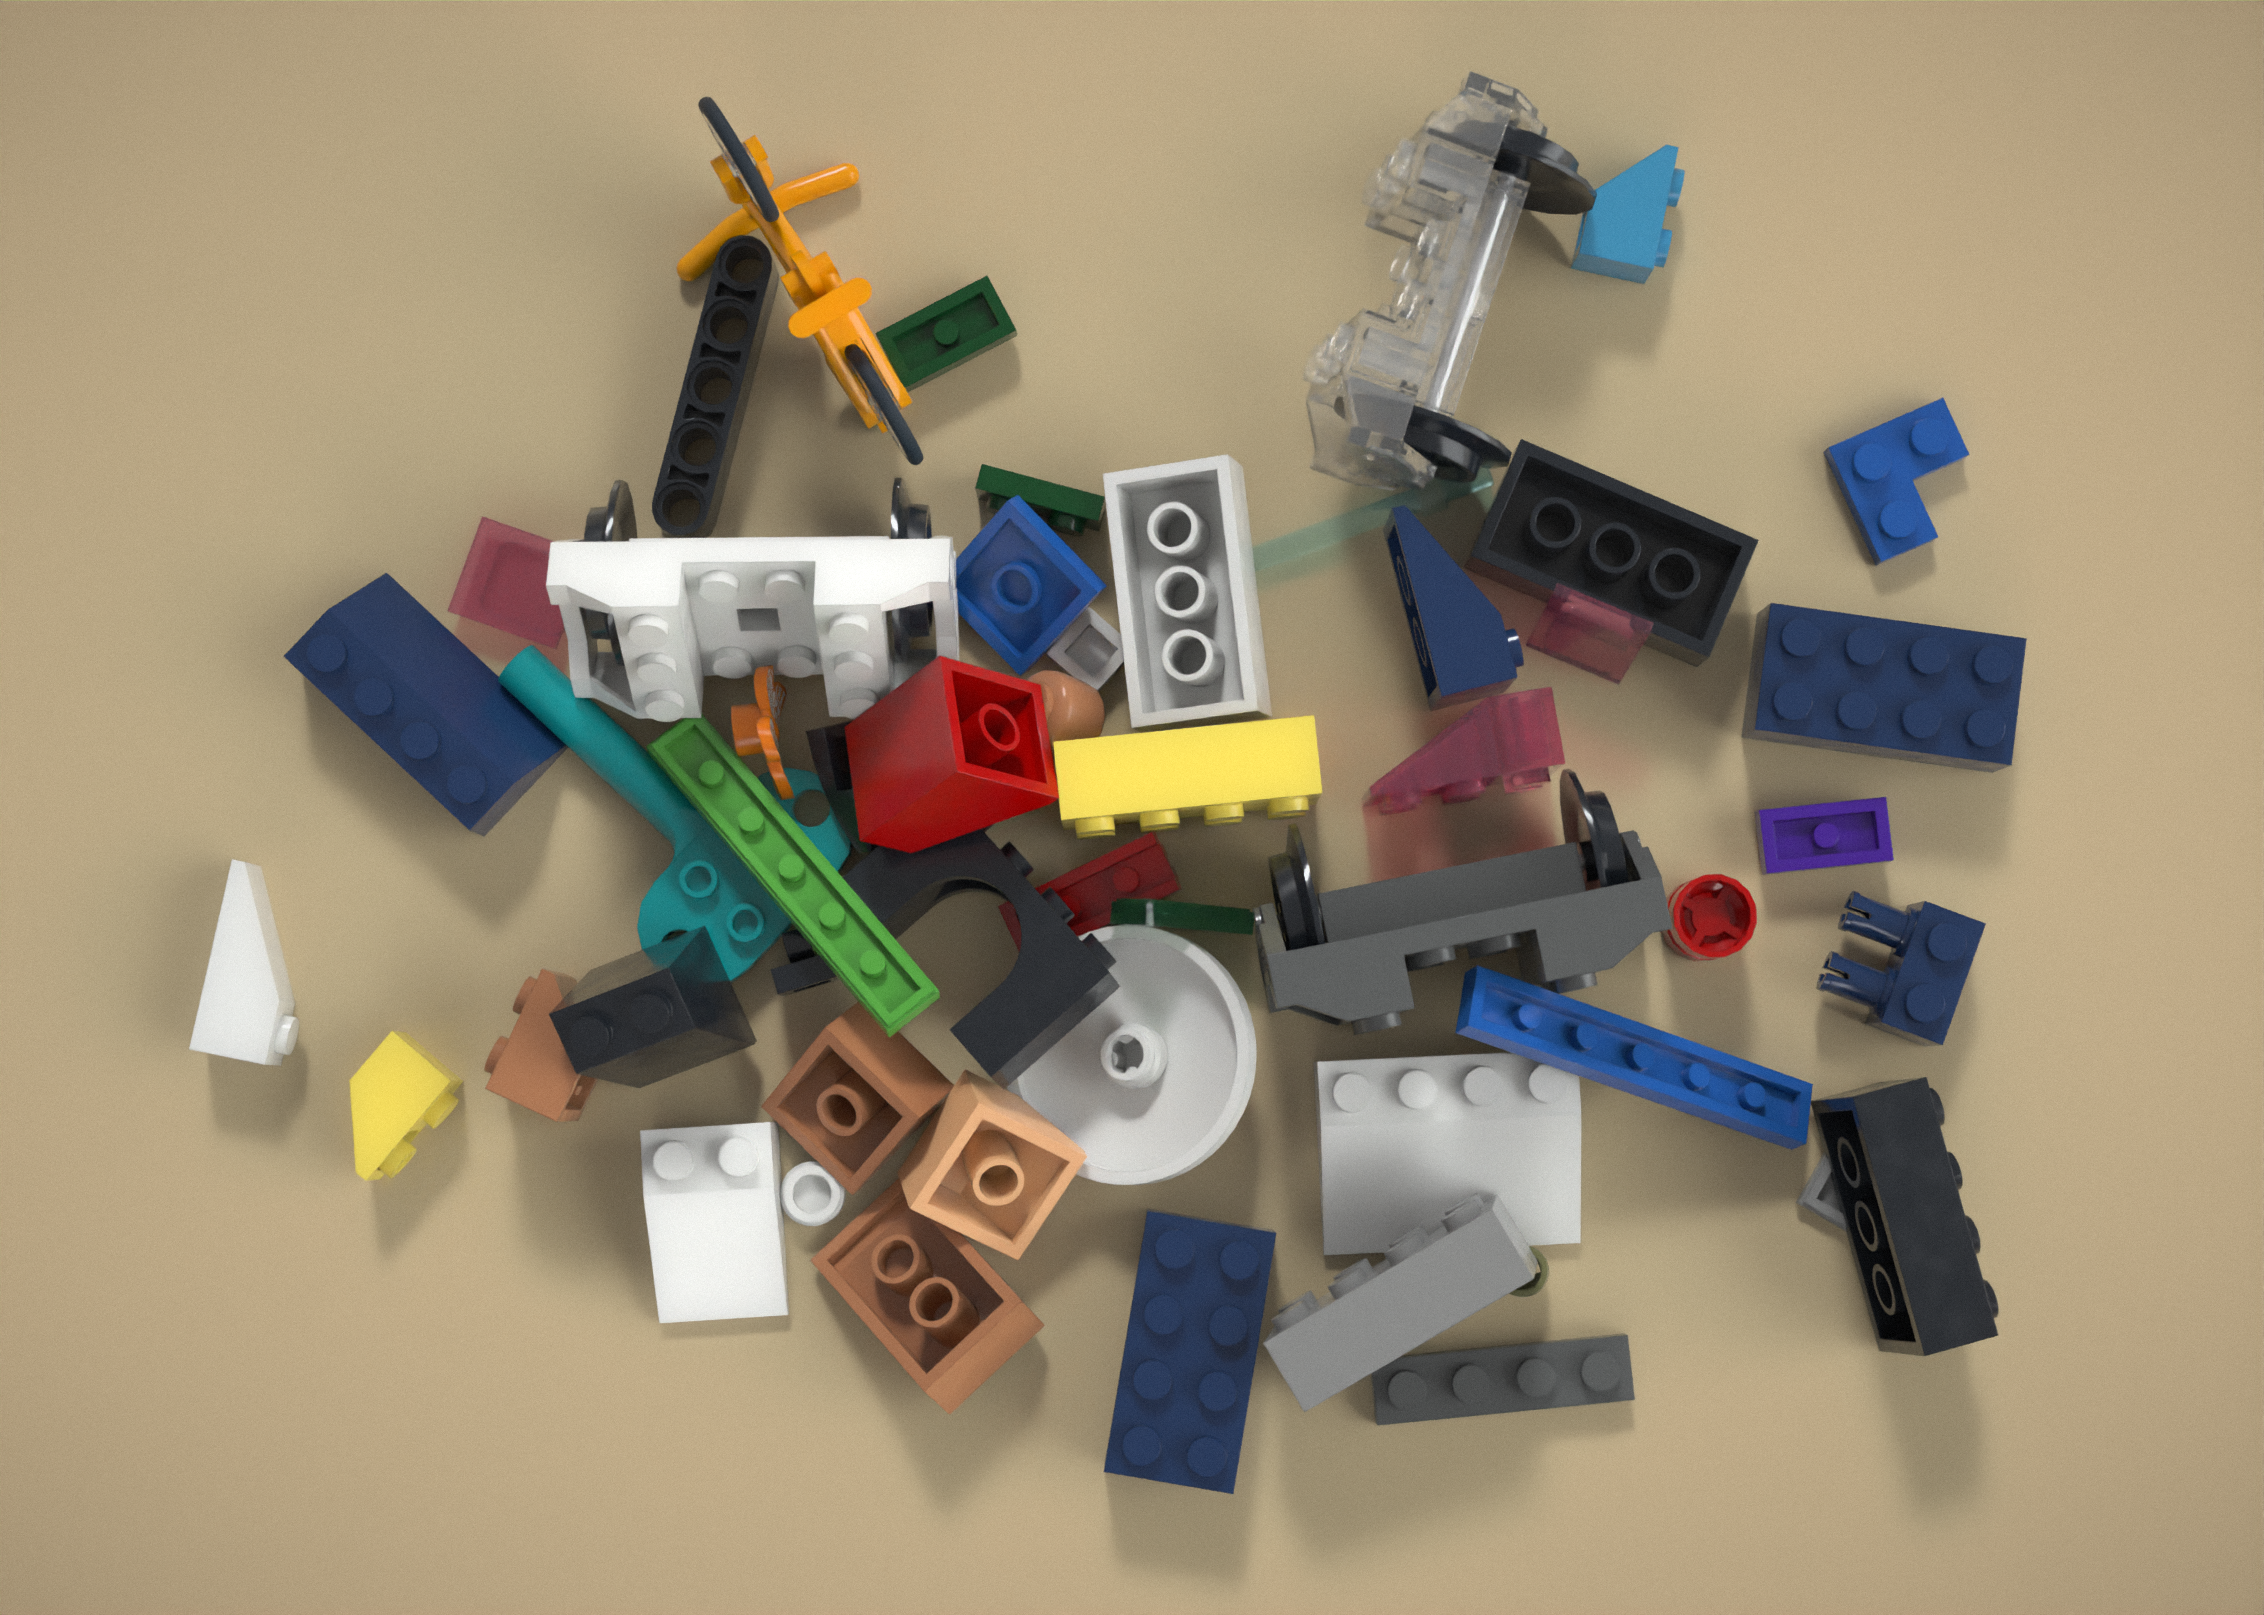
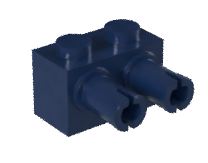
[1816,891,1986,1047]

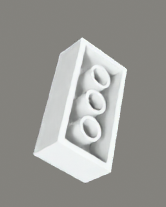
[1103,454,1272,732]

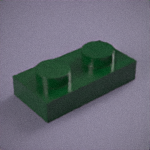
[875,276,1017,393]
[975,464,1106,536]

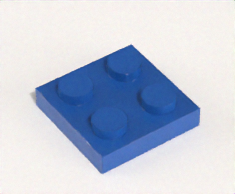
[956,495,1107,676]

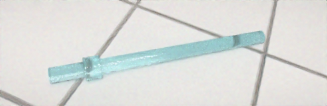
[1252,468,1494,572]

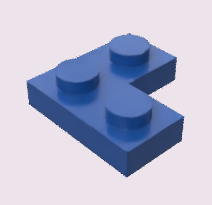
[1823,398,1970,566]

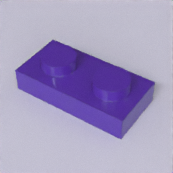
[1754,797,1894,875]

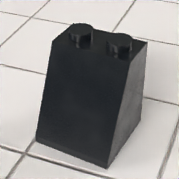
[549,926,757,1088]

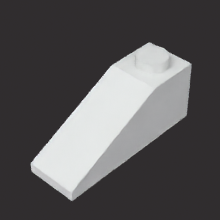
[189,859,299,1066]

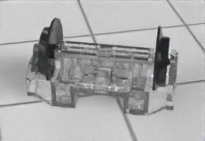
[1303,71,1597,491]

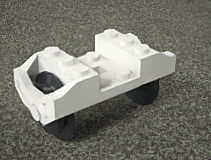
[546,478,959,722]

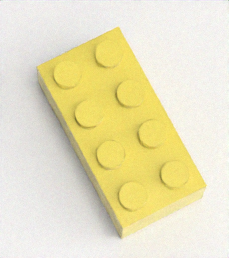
[1053,715,1322,840]

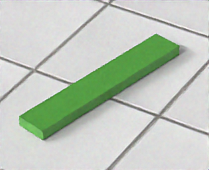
[646,714,940,1038]

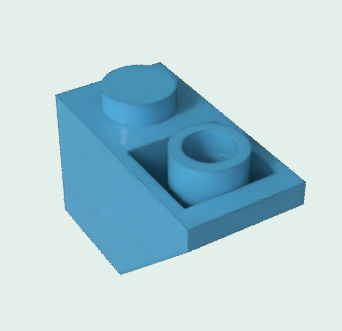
[1571,145,1685,284]

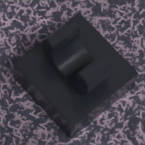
[771,929,840,996]

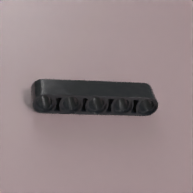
[652,235,779,538]

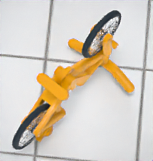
[676,97,924,465]

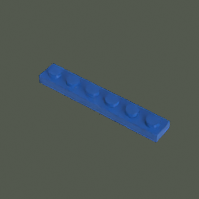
[1455,965,1813,1150]

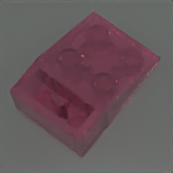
[1361,686,1565,816]

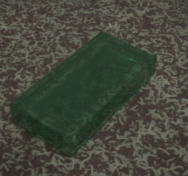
[1110,898,1254,935]

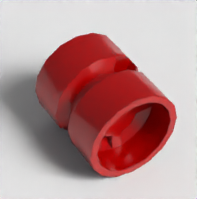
[1661,874,1757,961]

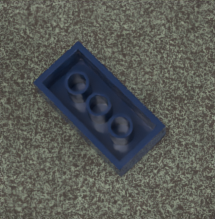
[1741,603,2027,773]
[1104,1208,1276,1494]

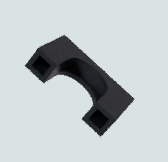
[842,824,1121,1089]

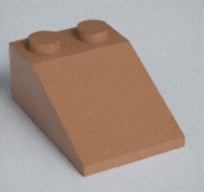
[810,1178,1045,1415]

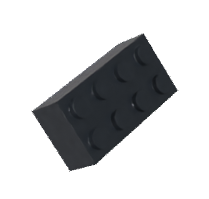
[1464,439,1759,667]
[1811,1077,1999,1356]

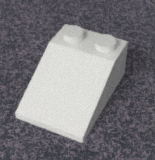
[640,1122,789,1323]

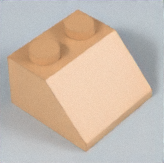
[897,1069,1087,1260]

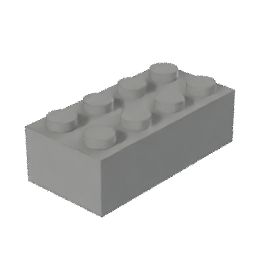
[1263,1193,1538,1412]

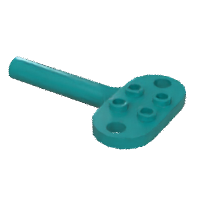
[498,645,853,983]

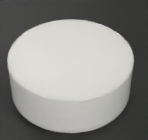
[780,1161,846,1226]

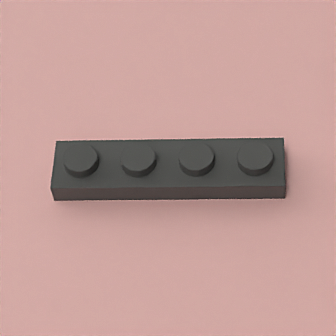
[1371,1333,1635,1426]

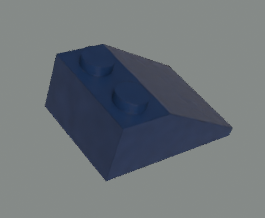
[1383,505,1524,711]

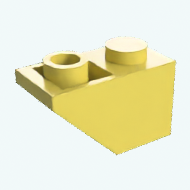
[349,1031,463,1181]

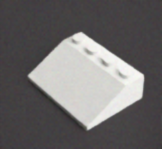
[1313,1052,1581,1255]

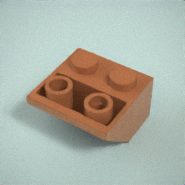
[484,969,598,1122]

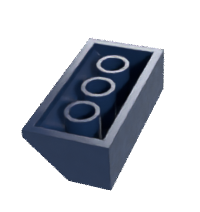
[283,573,568,837]

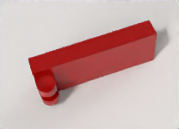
[998,832,1183,952]

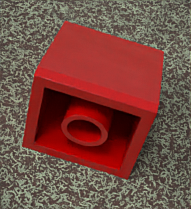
[845,655,1059,853]

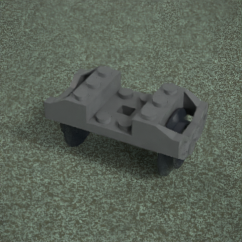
[1252,769,1673,1035]

